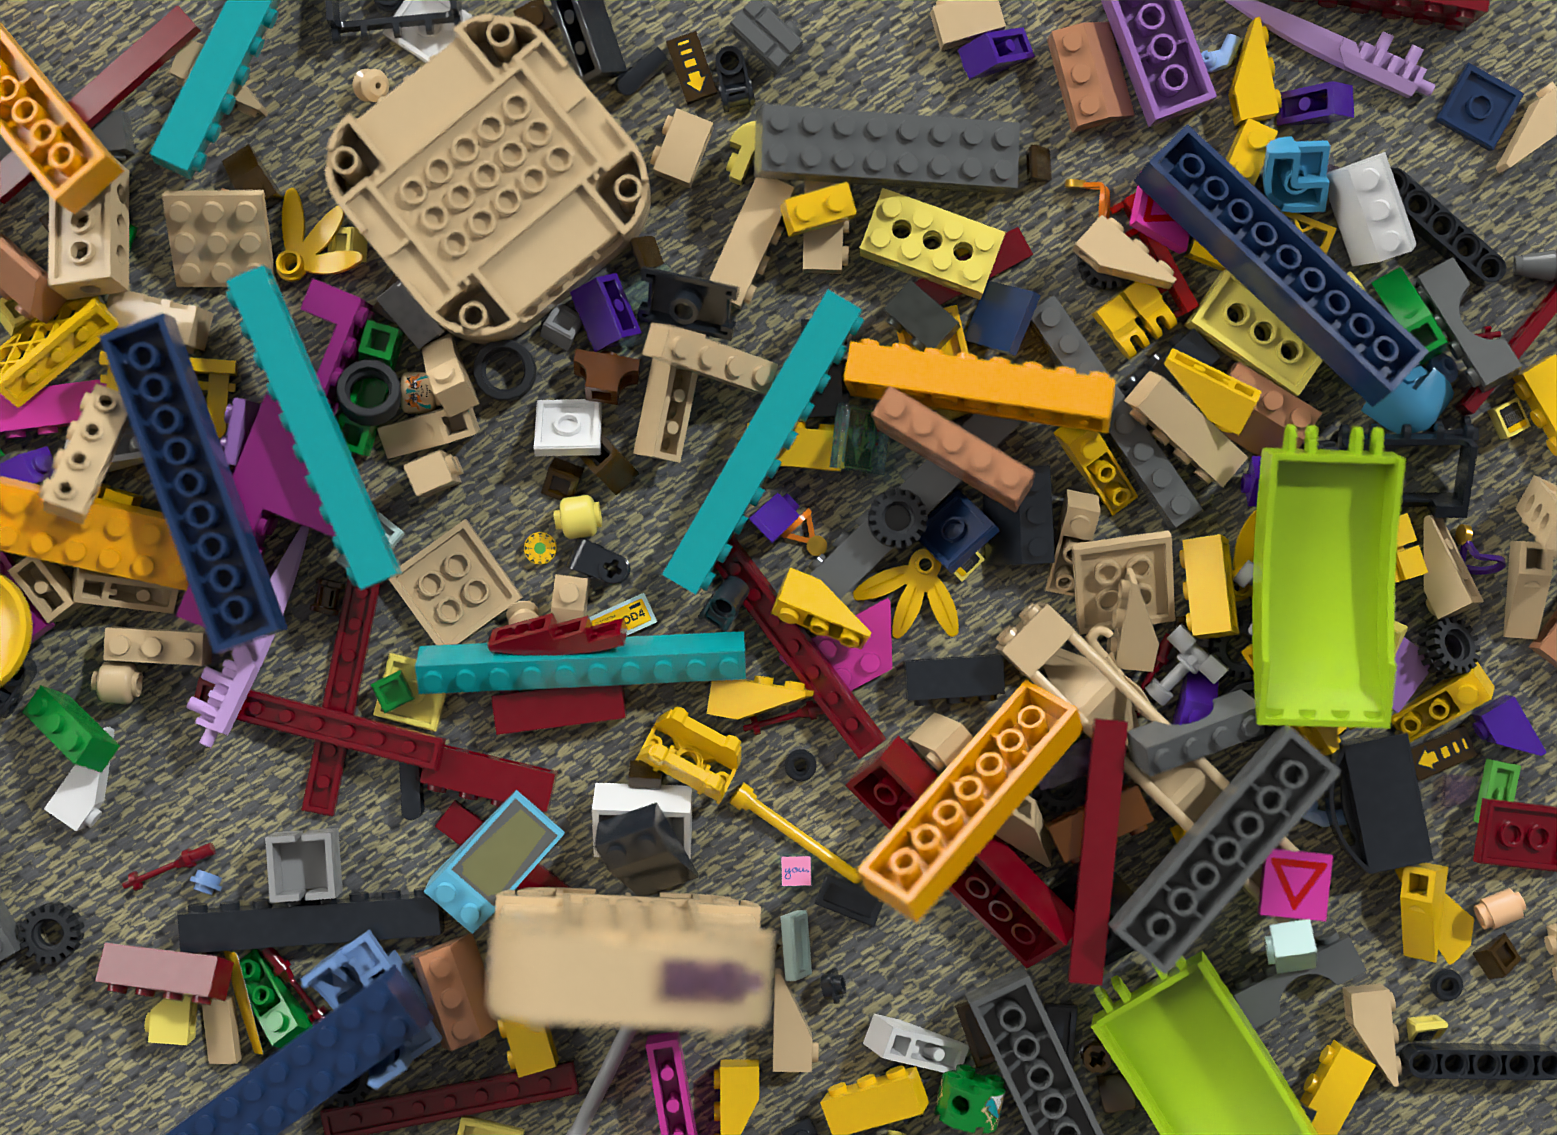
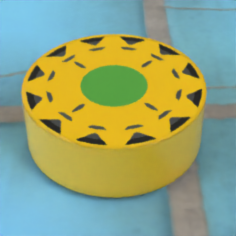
[524,532,557,564]

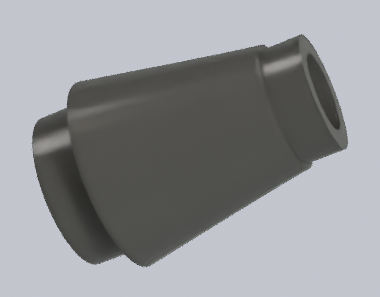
[1513,250,1557,282]

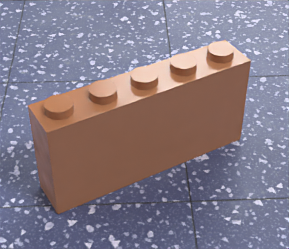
[872,386,1034,513]

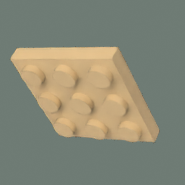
[162,190,276,287]
[389,519,523,645]
[1072,530,1175,634]

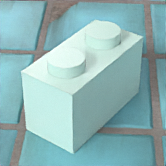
[1265,919,1317,974]

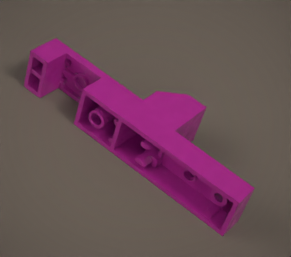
[176,278,375,628]

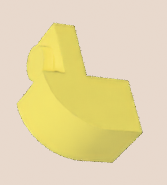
[726,121,756,186]

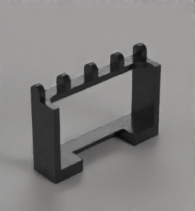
[325,0,463,44]
[1337,424,1478,518]

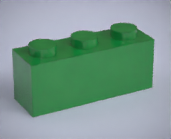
[22,685,120,773]

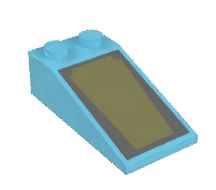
[424,790,565,934]

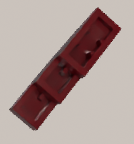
[488,613,628,656]

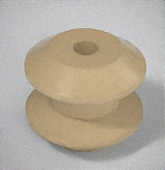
[352,69,389,102]
[506,601,539,625]

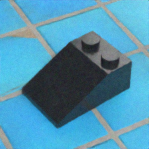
[594,802,698,896]

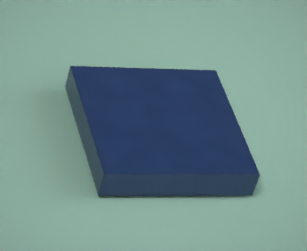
[1434,62,1524,151]
[965,281,1041,356]
[918,489,1000,575]

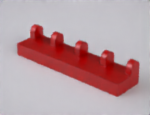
[1110,192,1199,318]

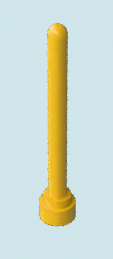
[729,782,862,884]

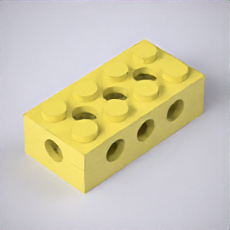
[860,188,1005,300]
[1184,269,1323,396]

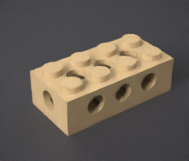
[48,157,129,300]
[1516,475,1557,558]

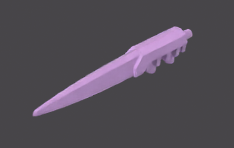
[1225,0,1435,98]
[187,525,309,748]

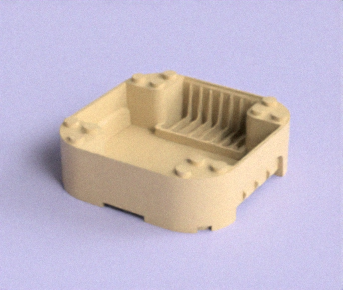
[325,13,651,344]
[486,887,774,1035]

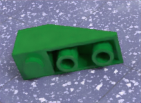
[1371,266,1449,365]
[239,948,312,1048]

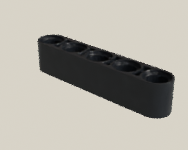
[1391,167,1506,286]
[1400,1043,1557,1080]

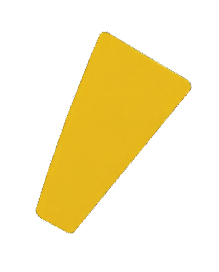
[1395,867,1475,965]
[224,951,263,1055]

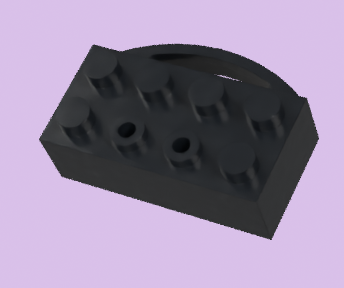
[1324,730,1434,874]

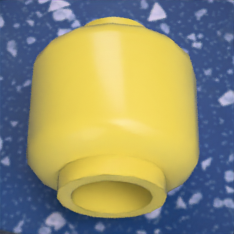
[554,495,602,539]

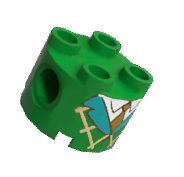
[934,1064,1006,1133]

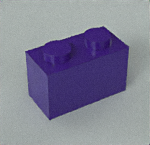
[570,273,642,352]

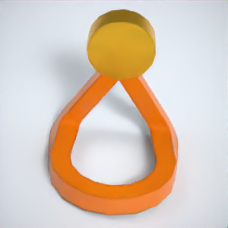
[1065,179,1110,219]
[780,508,827,556]

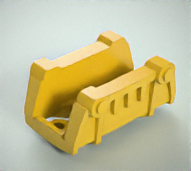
[635,707,742,804]

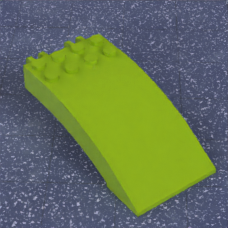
[1252,425,1405,728]
[1091,951,1318,1135]

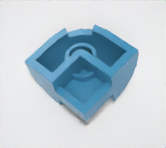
[1263,136,1331,213]
[1361,364,1454,434]

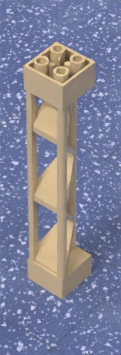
[995,602,1300,923]

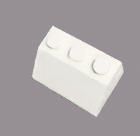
[1326,152,1416,266]
[592,783,692,859]

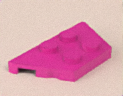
[779,597,892,691]

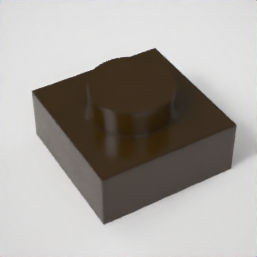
[513,0,557,34]

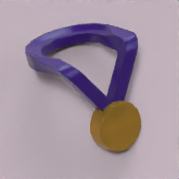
[1455,524,1506,575]

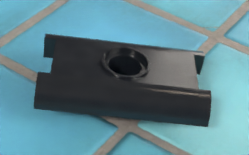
[637,266,740,341]

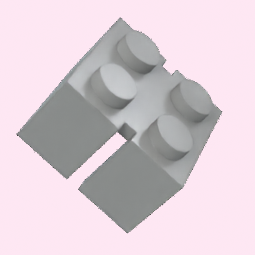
[265,828,343,903]

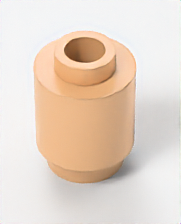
[1473,888,1527,930]

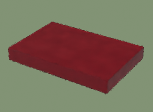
[1473,797,1557,872]

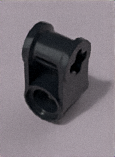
[715,46,756,113]
[566,538,631,584]
[697,576,750,632]
[0,656,37,718]

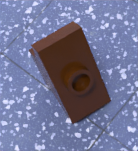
[573,349,640,405]

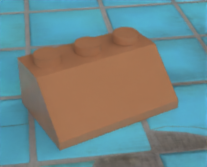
[1047,22,1135,133]
[0,232,67,324]
[1202,362,1322,456]
[411,932,501,1051]

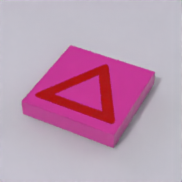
[1129,171,1190,254]
[1258,848,1333,922]

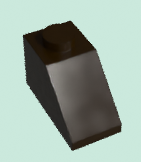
[222,144,284,210]
[578,432,640,495]

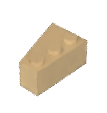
[106,291,214,354]
[907,712,973,774]

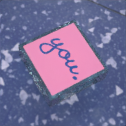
[780,853,813,888]

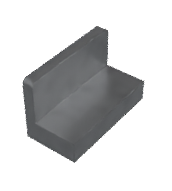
[376,279,444,349]

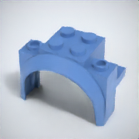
[301,930,443,1089]

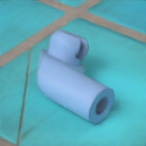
[1201,34,1242,72]
[1302,800,1347,827]

